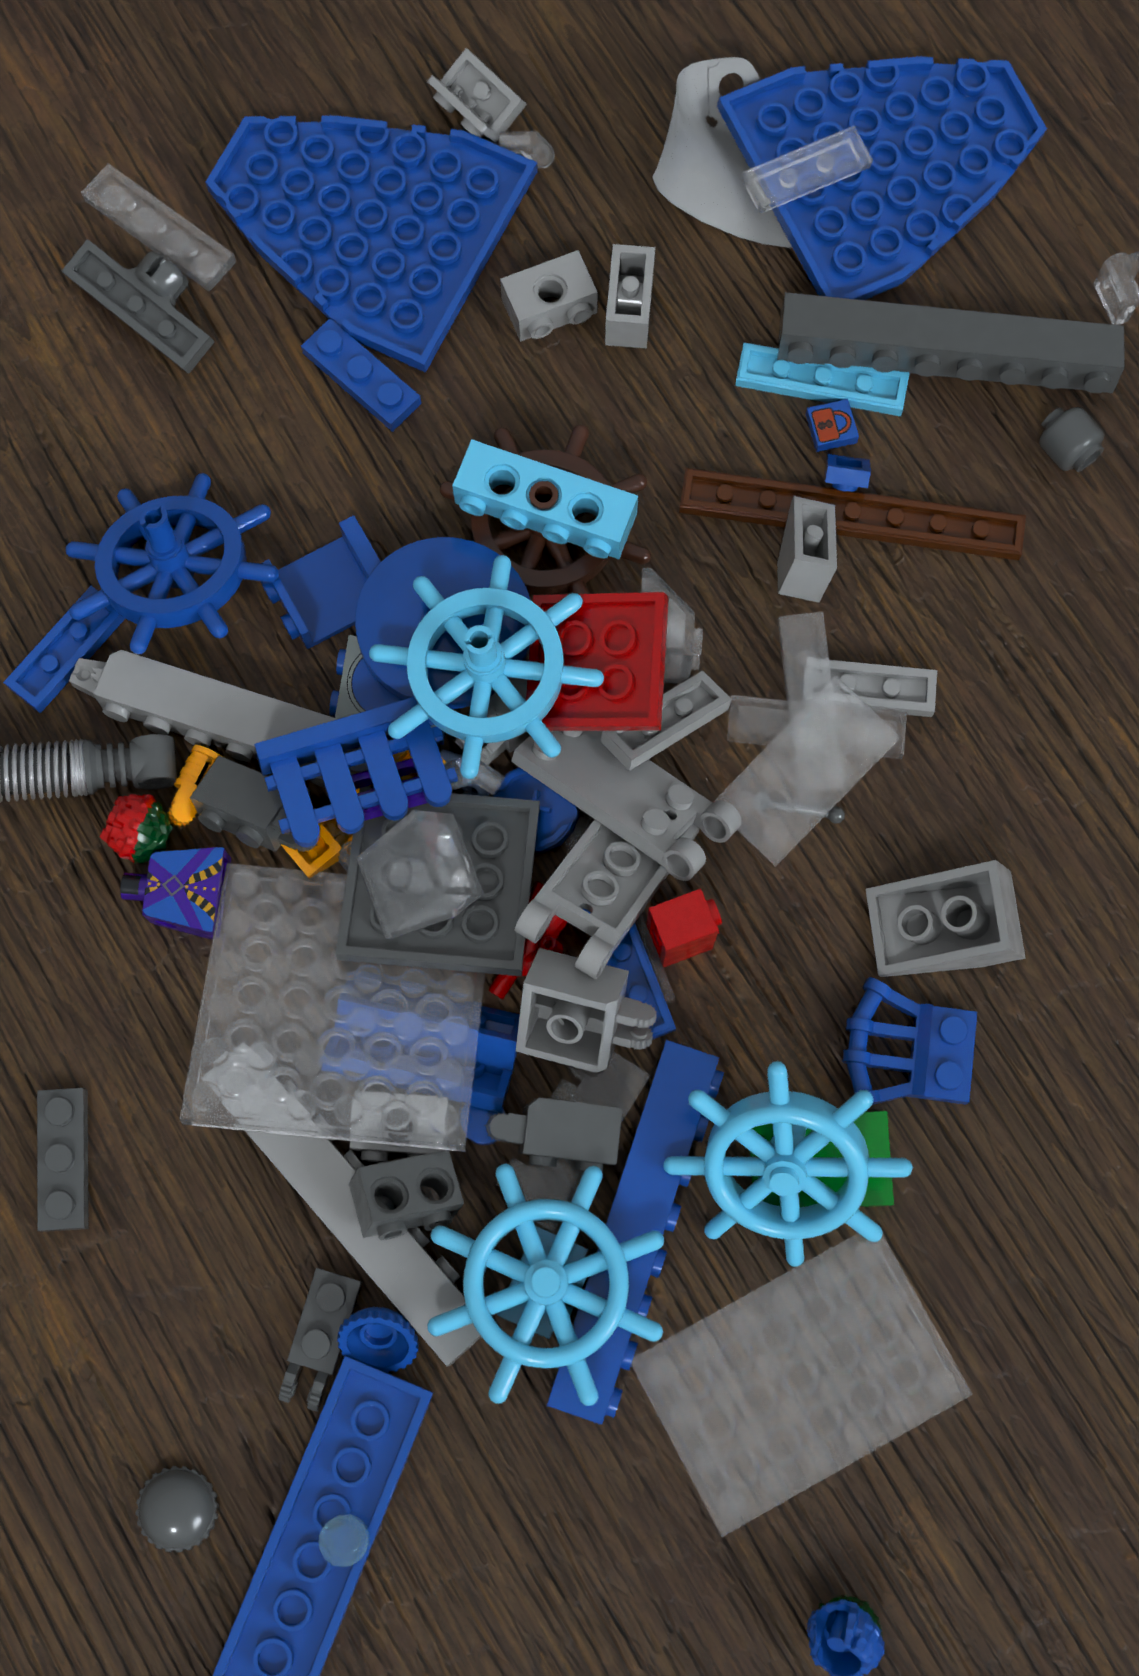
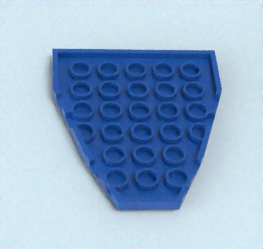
[717,56,1047,300]
[205,116,538,373]

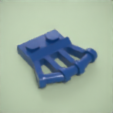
[842,977,977,1105]

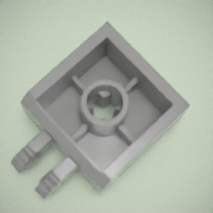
[516,948,657,1073]

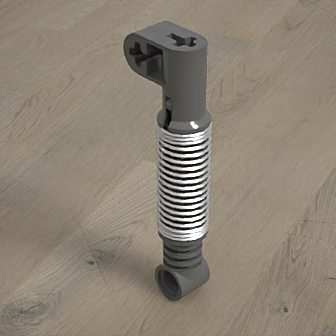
[0,734,178,803]

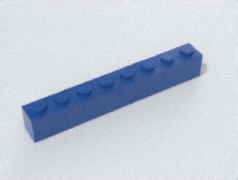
[547,1040,724,1425]

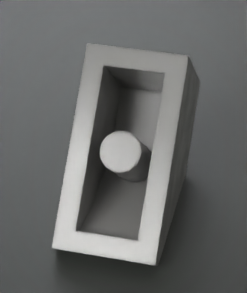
[777,496,837,603]

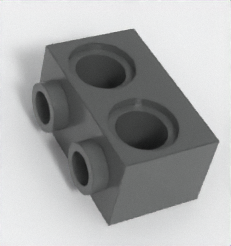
[349,1150,464,1240]

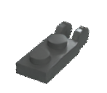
[278,1268,363,1412]

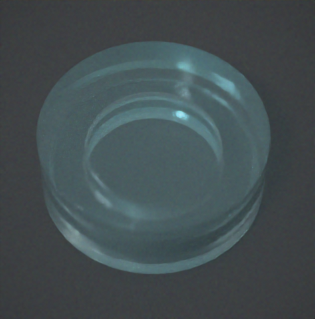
[319,1514,370,1567]

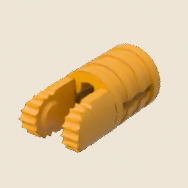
[167,745,225,828]

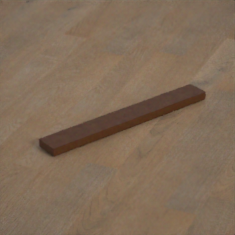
[679,468,1026,561]

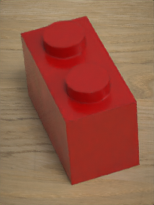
[646,888,722,968]

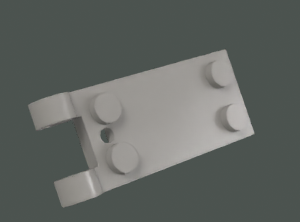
[511,731,742,881]
[514,815,700,979]

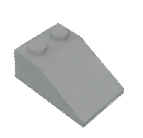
[866,860,1026,977]

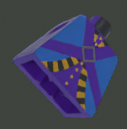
[120,847,232,941]

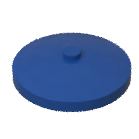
[355,537,530,709]

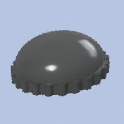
[135,1466,219,1553]

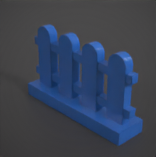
[254,697,458,847]

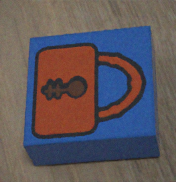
[805,399,859,452]

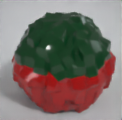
[99,794,173,863]

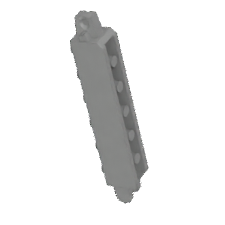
[69,650,367,788]

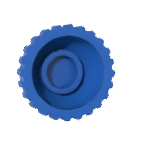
[337,1307,419,1373]

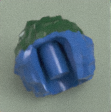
[807,1595,885,1676]

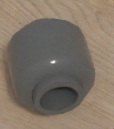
[1039,407,1104,472]

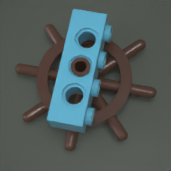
[440,424,651,595]

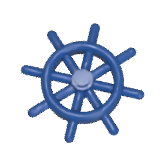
[65,473,279,655]

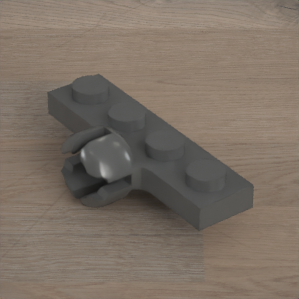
[62,239,215,374]

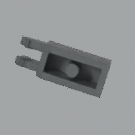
[190,756,317,853]
[484,1097,623,1173]

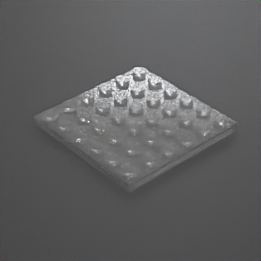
[179,863,486,1152]

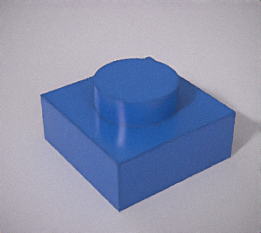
[825,454,871,492]

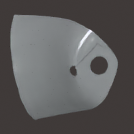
[652,57,792,248]

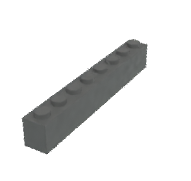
[777,292,1125,393]

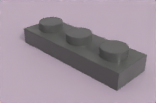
[37,1088,89,1232]

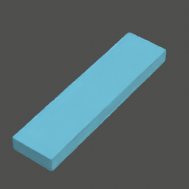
[735,342,910,416]

